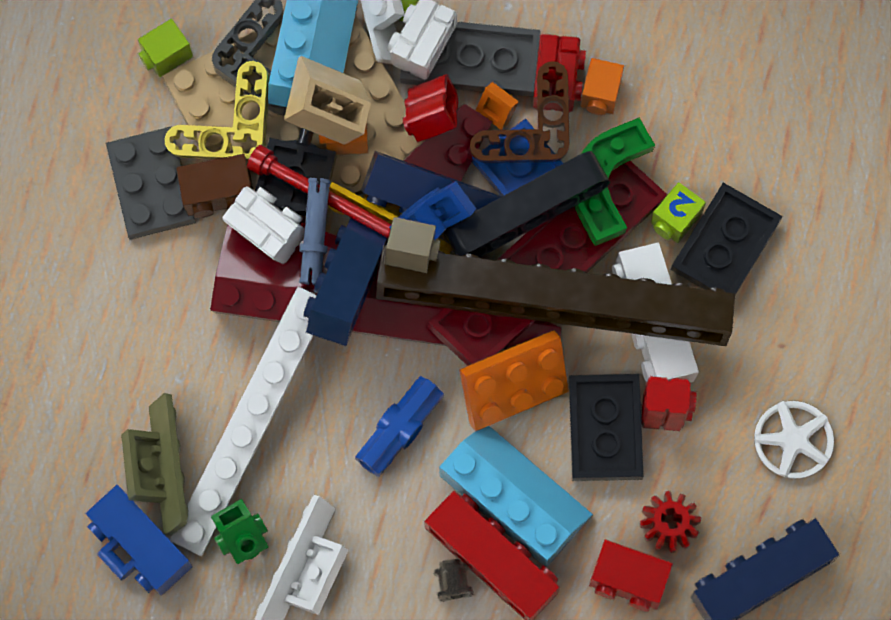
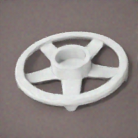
[754,401,834,479]

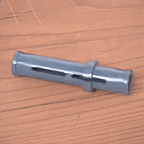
[299,178,331,285]

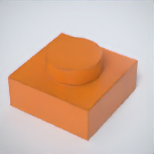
[475,82,519,130]

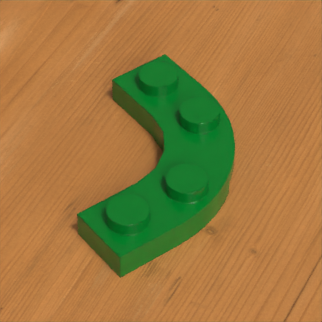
[574,117,655,246]

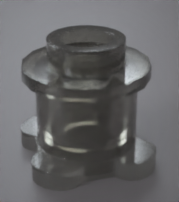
[433,559,474,602]

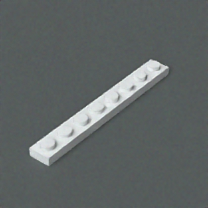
[170,287,317,556]

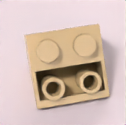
[284,56,371,145]

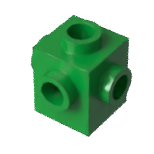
[210,499,268,565]

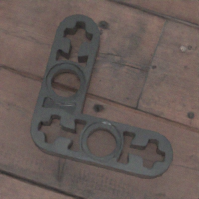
[212,0,287,115]

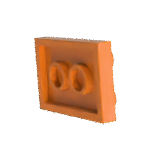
[460,330,569,432]

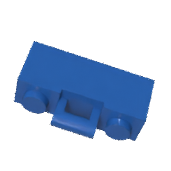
[85,484,193,596]

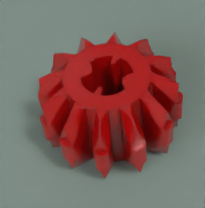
[640,491,701,553]

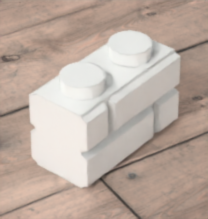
[388,0,457,80]
[222,186,305,264]

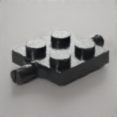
[255,127,337,216]

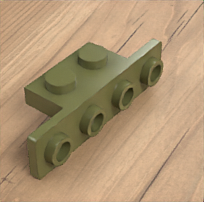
[121,393,188,536]

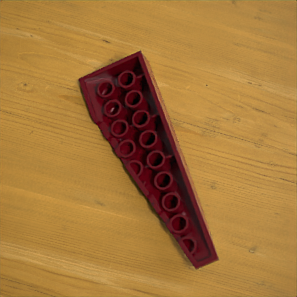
[210,222,562,351]

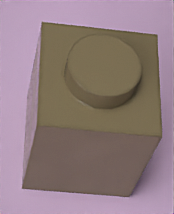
[385,217,441,273]

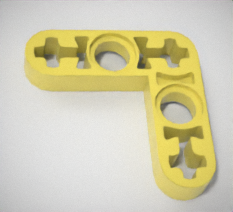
[165,61,270,161]

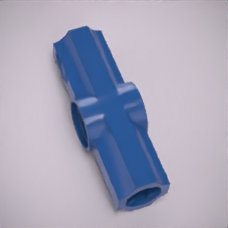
[355,376,444,477]

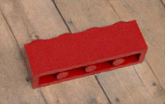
[424,490,560,620]

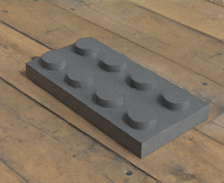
[400,22,541,97]

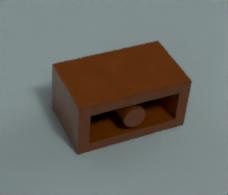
[176,154,253,218]

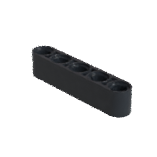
[444,151,610,258]

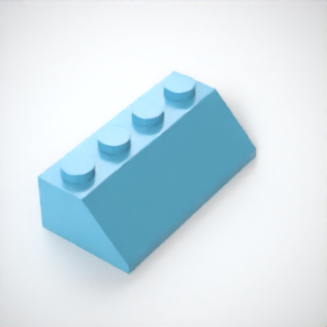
[268,0,358,107]
[439,426,593,567]

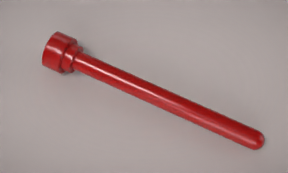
[247,145,392,238]

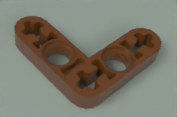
[470,61,570,163]

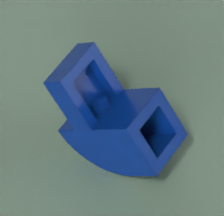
[389,181,476,239]

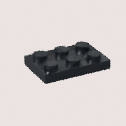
[671,183,783,296]
[569,374,644,481]

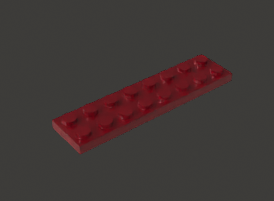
[427,161,668,366]

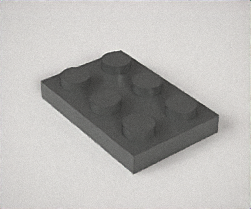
[106,126,196,240]

